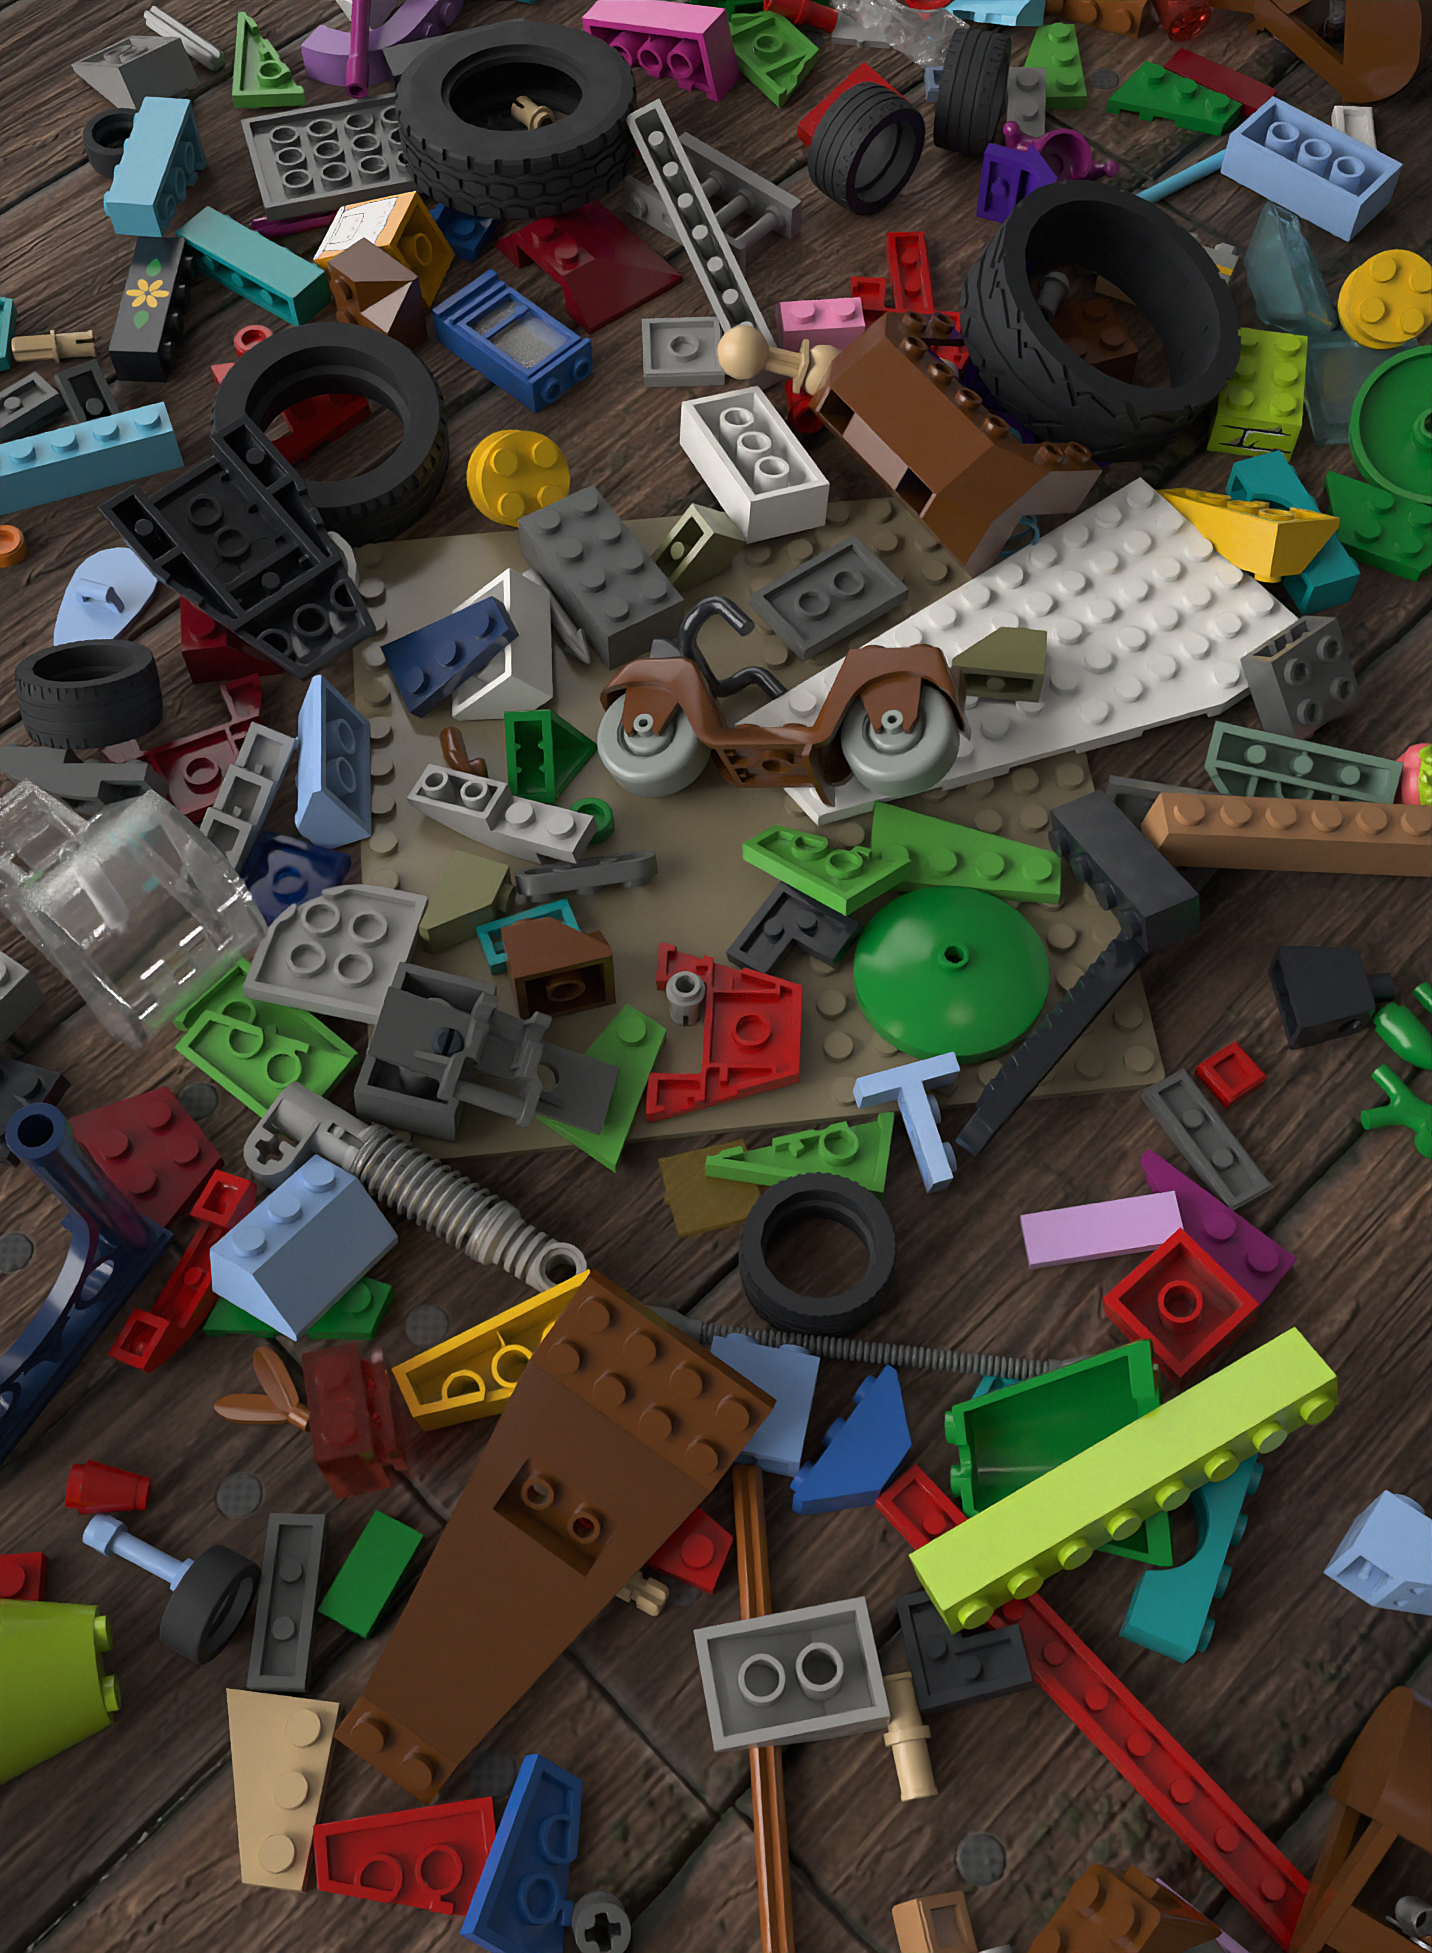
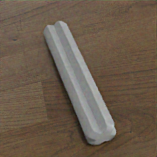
[144,6,226,71]

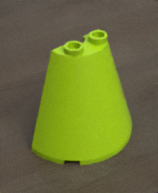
[0,1598,121,1786]

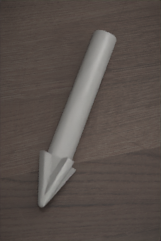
[523,568,591,664]

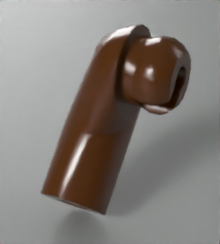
[439,727,489,779]

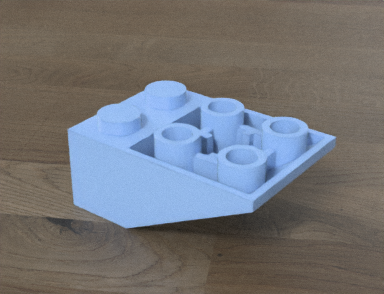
[1323,1490,1432,1616]

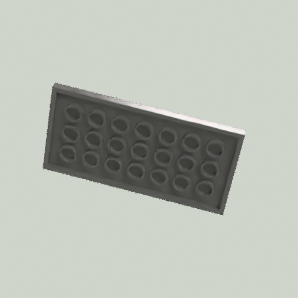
[241,92,528,222]

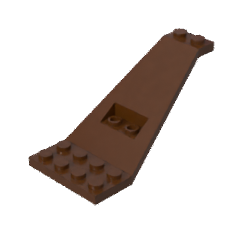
[333,1268,777,1806]

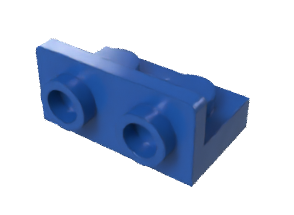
[430,203,501,262]

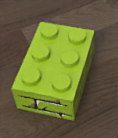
[1207,327,1308,462]

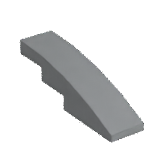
[174,722,299,912]

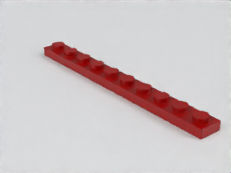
[874,1463,1310,1953]

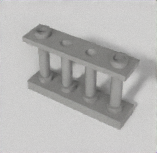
[624,132,802,278]

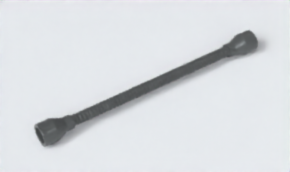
[646,1305,1093,1380]

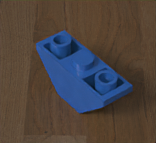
[790,1364,912,1516]

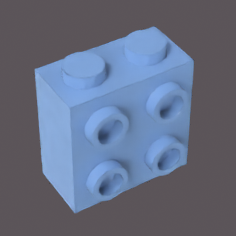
[710,1333,820,1477]

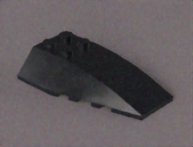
[98,413,377,682]

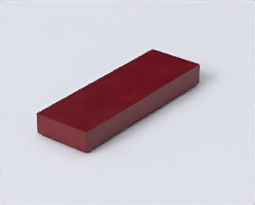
[1163,47,1278,118]

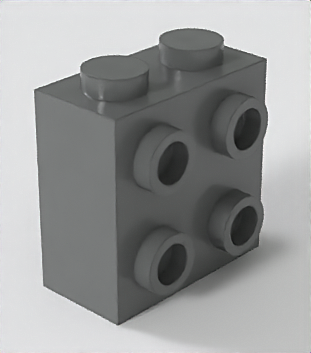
[1240,615,1362,741]

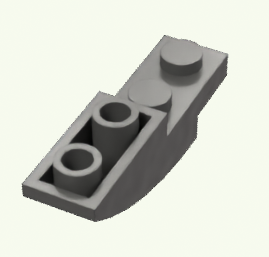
[0,743,169,818]

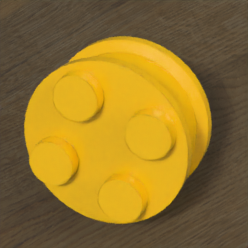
[1338,249,1432,350]
[467,429,570,528]

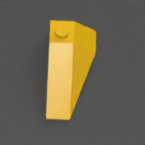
[1155,488,1340,583]

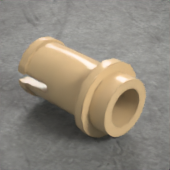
[511,96,556,130]

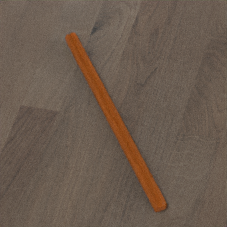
[732,1463,795,1953]

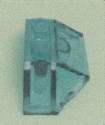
[1243,200,1338,334]

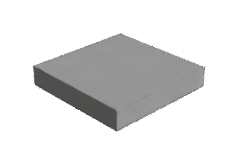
[642,316,725,387]

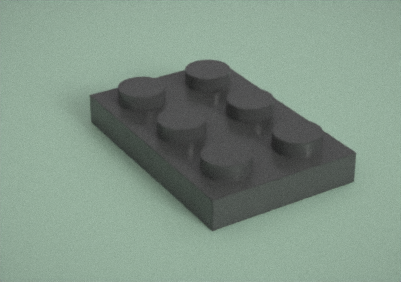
[750,534,909,662]

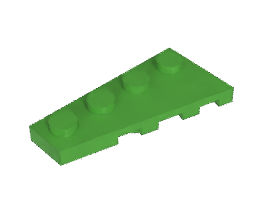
[871,800,1061,904]

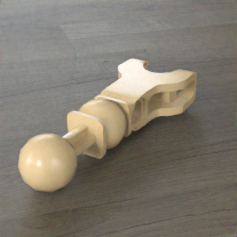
[717,326,960,396]

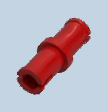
[763,0,838,33]

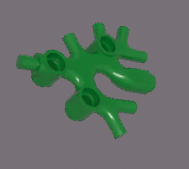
[1360,981,1432,1160]

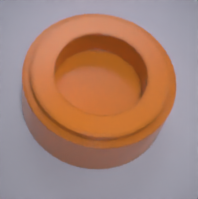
[0,525,28,568]

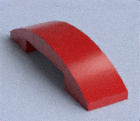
[107,1170,257,1374]

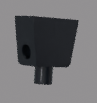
[1268,945,1395,1050]

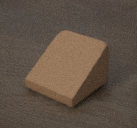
[892,1890,978,1953]

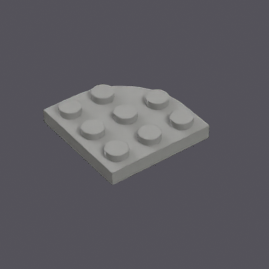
[243,884,429,1025]

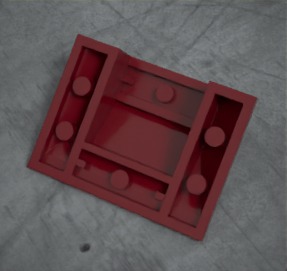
[496,200,683,335]

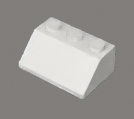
[452,568,553,721]

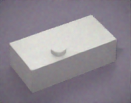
[680,386,830,544]

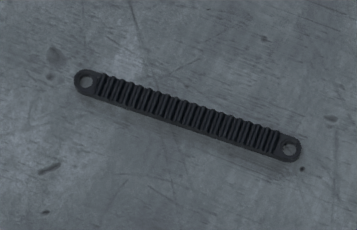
[955,866,1224,1158]

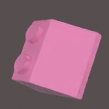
[775,297,865,353]

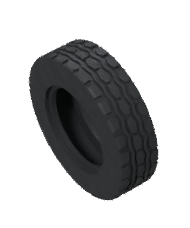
[395,21,639,220]

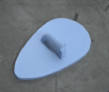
[54,547,159,646]

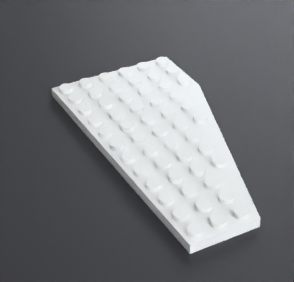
[734,477,1299,826]

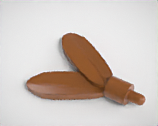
[214,1346,326,1433]

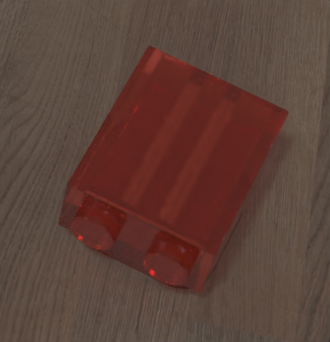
[301,1342,408,1499]

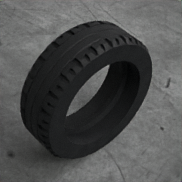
[210,322,450,549]

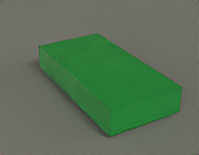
[317,1510,426,1641]

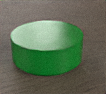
[569,797,614,845]

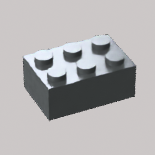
[354,961,497,1142]

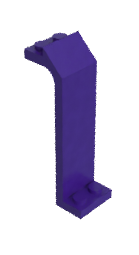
[961,143,1057,413]

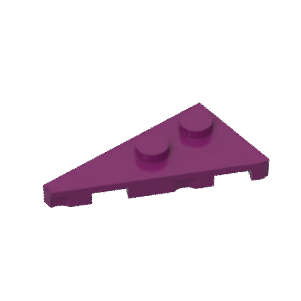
[1139,1149,1297,1308]

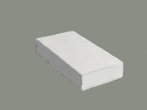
[1331,106,1377,150]

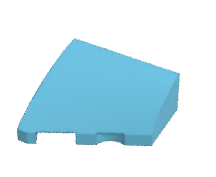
[943,0,1046,26]

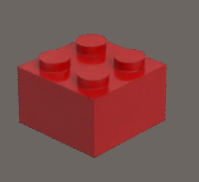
[1102,1227,1260,1391]

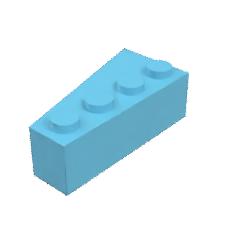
[104,96,207,238]

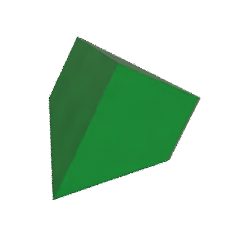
[504,709,598,803]

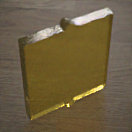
[658,1139,761,1238]

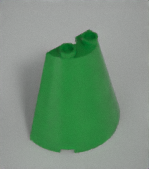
[945,1338,1174,1567]

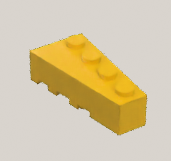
[392,1269,590,1431]

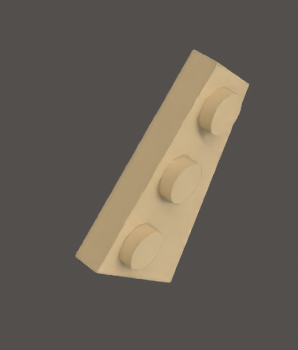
[226,1688,343,1893]

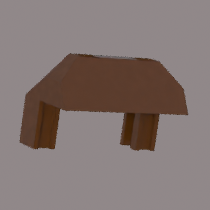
[808,310,1102,579]

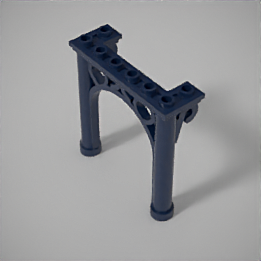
[0,1103,176,1466]

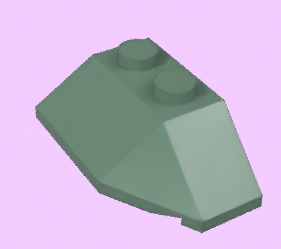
[1204,721,1403,804]

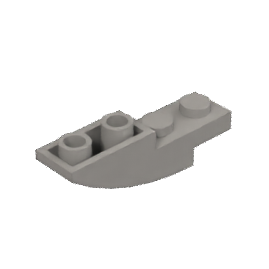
[407,764,598,864]

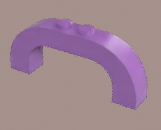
[301,0,464,87]

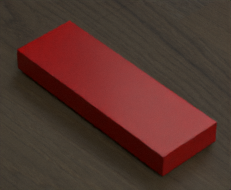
[885,231,936,311]

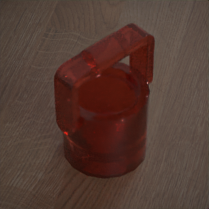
[1151,0,1212,42]

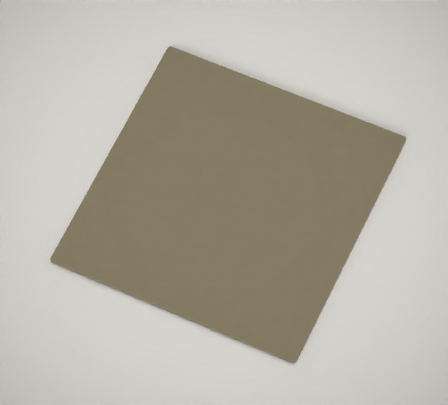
[352,497,1165,1163]

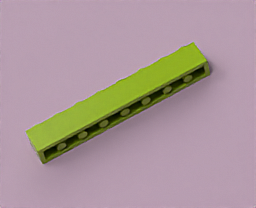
[909,1327,1338,1635]

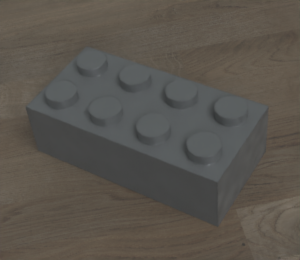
[518,485,684,670]

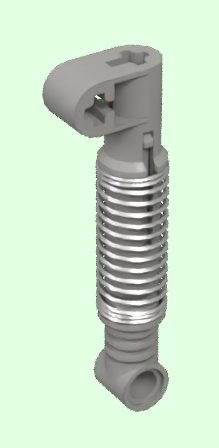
[244,1081,588,1293]

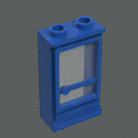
[432,269,593,414]

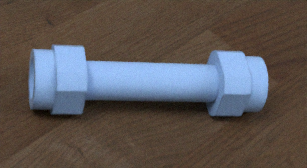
[83,1513,194,1592]

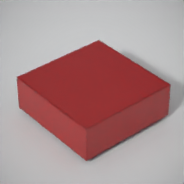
[1194,1041,1268,1110]

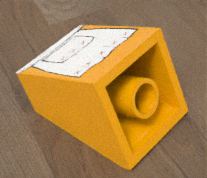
[313,191,455,309]

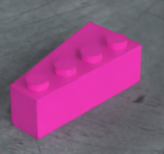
[581,0,740,102]

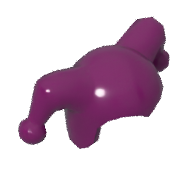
[1003,121,1119,183]

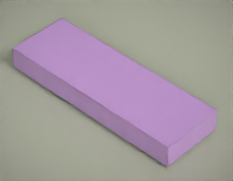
[1020,1191,1184,1270]

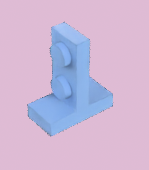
[853,1052,960,1194]

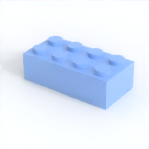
[1220,96,1403,242]

